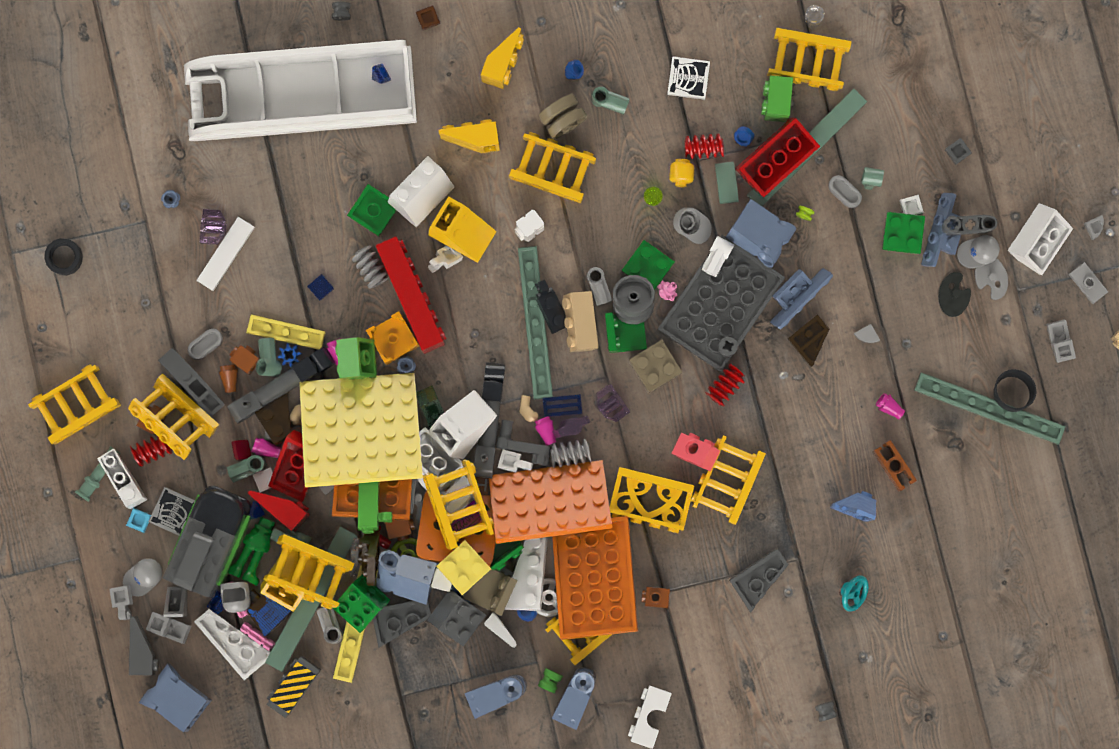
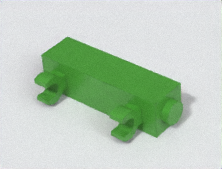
[358,482,392,534]

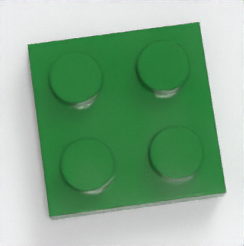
[347,184,397,237]
[882,212,925,254]
[622,240,675,290]

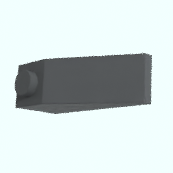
[129,616,159,675]

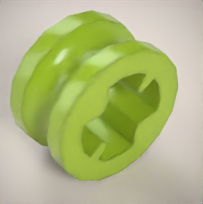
[795,206,815,221]

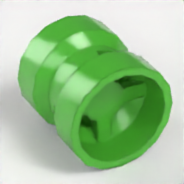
[538,668,563,694]

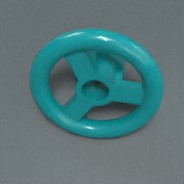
[841,575,869,612]

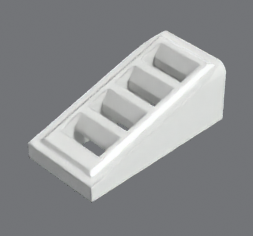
[484,612,517,648]

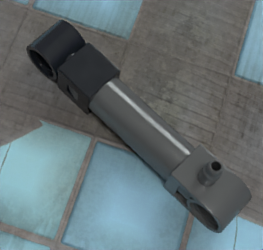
[227,347,335,424]
[474,362,505,479]

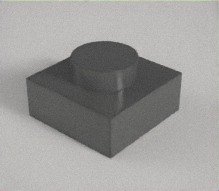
[945,138,972,165]

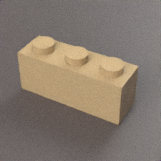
[562,291,599,352]

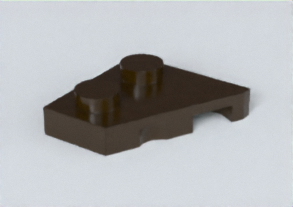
[788,314,830,367]
[255,394,291,446]

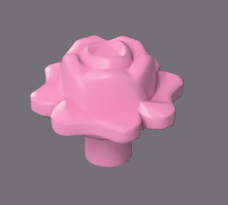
[657,281,677,301]

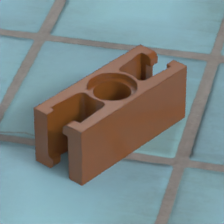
[872,440,917,492]

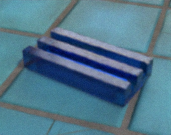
[542,394,582,418]

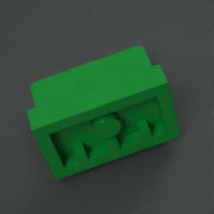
[605,312,647,353]
[481,541,524,571]
[333,574,390,633]

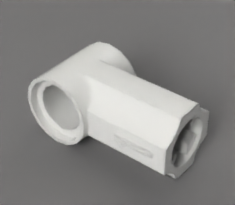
[702,236,734,277]

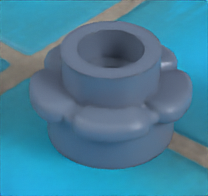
[161,190,180,208]
[397,356,416,374]

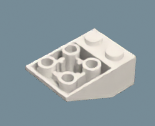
[428,390,497,459]

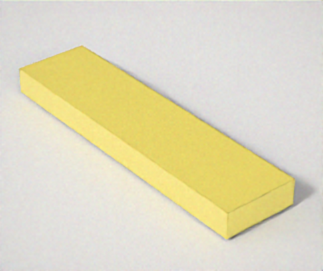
[246,315,326,350]

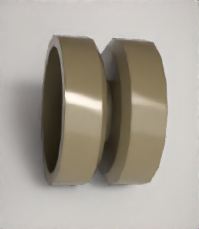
[538,94,588,139]

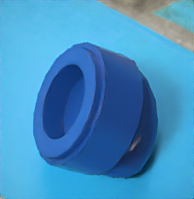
[565,60,584,80]
[734,127,755,146]
[517,610,537,622]

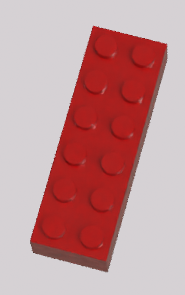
[375,236,446,354]

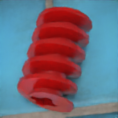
[684,134,724,159]
[705,364,745,407]
[130,436,173,467]

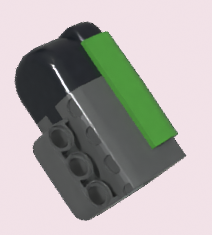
[163,486,252,598]

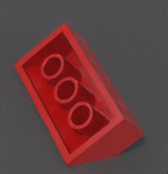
[735,118,820,198]

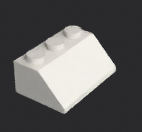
[388,156,454,227]
[1008,203,1073,275]

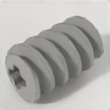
[352,245,389,289]
[550,439,591,468]

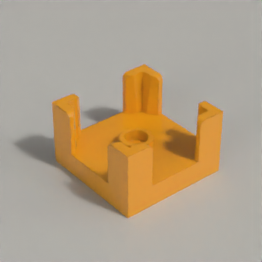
[366,311,419,365]

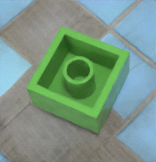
[761,76,793,122]
[335,337,377,379]

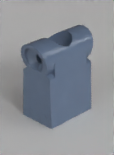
[725,199,796,268]
[376,550,437,605]
[139,663,212,732]
[552,667,596,730]
[464,675,527,719]

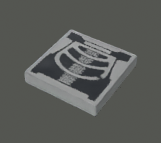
[148,487,195,536]

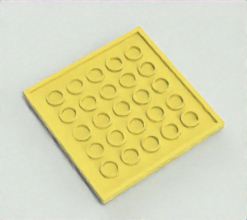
[300,373,423,487]

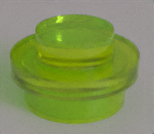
[644,187,663,206]

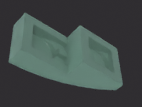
[715,162,739,204]

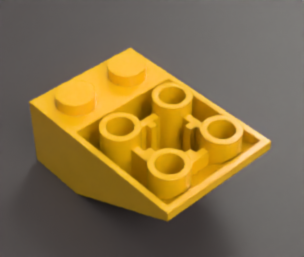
[481,27,524,89]
[439,119,500,153]
[428,196,497,263]
[260,550,318,612]

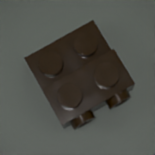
[358,531,380,586]

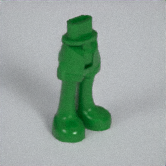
[227,517,275,586]

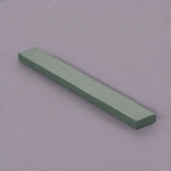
[746,89,867,206]
[518,246,553,400]
[914,372,1066,445]
[265,526,357,672]

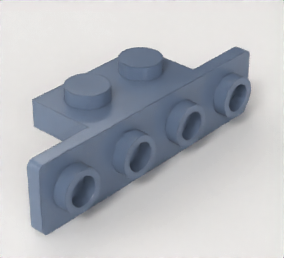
[921,193,961,267]
[770,268,833,329]

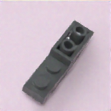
[158,348,225,417]

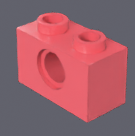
[672,433,720,471]

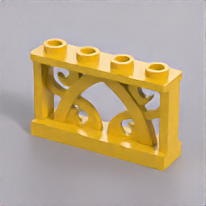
[610,467,694,534]

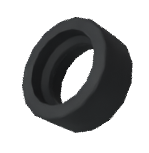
[44,238,83,276]

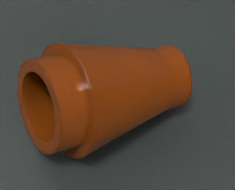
[218,364,238,393]

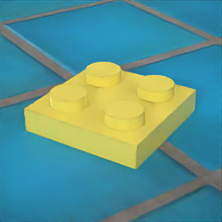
[436,540,491,595]

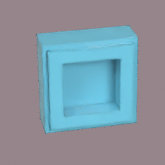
[126,508,151,533]

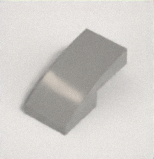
[1046,319,1076,363]
[146,612,192,644]

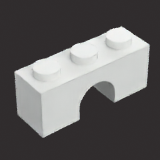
[628,685,672,749]

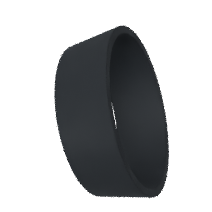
[994,369,1037,412]

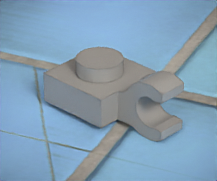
[110,585,133,620]

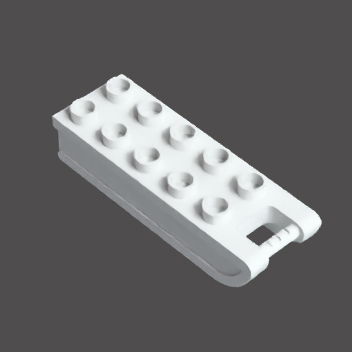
[184,40,417,141]

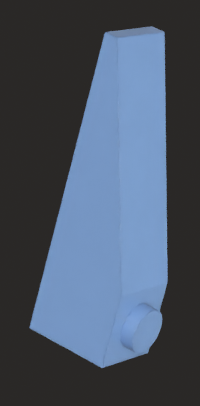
[830,491,876,522]

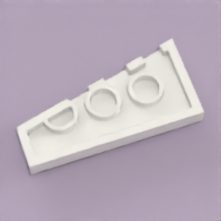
[504,537,548,611]
[194,609,271,681]

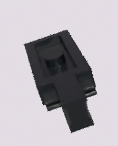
[535,280,566,334]

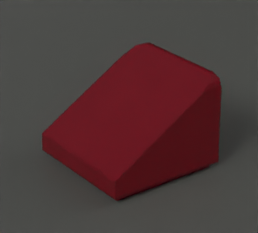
[231,440,252,461]

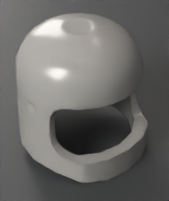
[220,582,250,613]

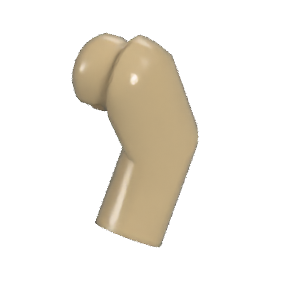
[519,395,539,422]
[290,404,302,426]

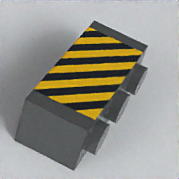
[266,656,321,718]

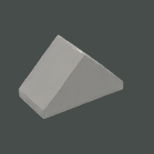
[163,587,187,617]

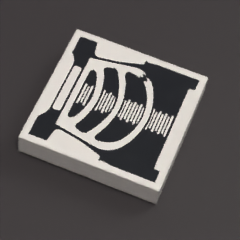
[667,57,710,100]

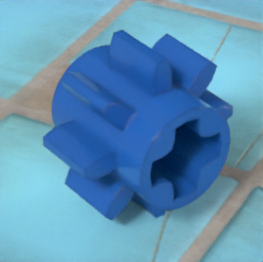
[278,343,302,368]

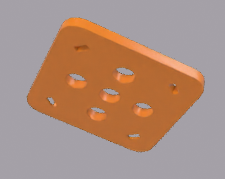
[416,489,496,567]

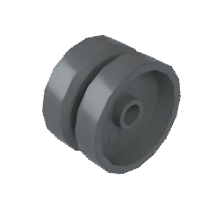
[613,275,655,324]

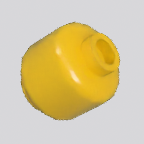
[669,159,695,187]

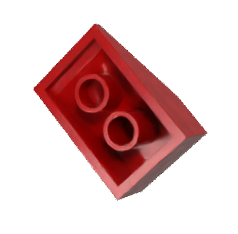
[268,430,310,502]
[248,490,311,532]

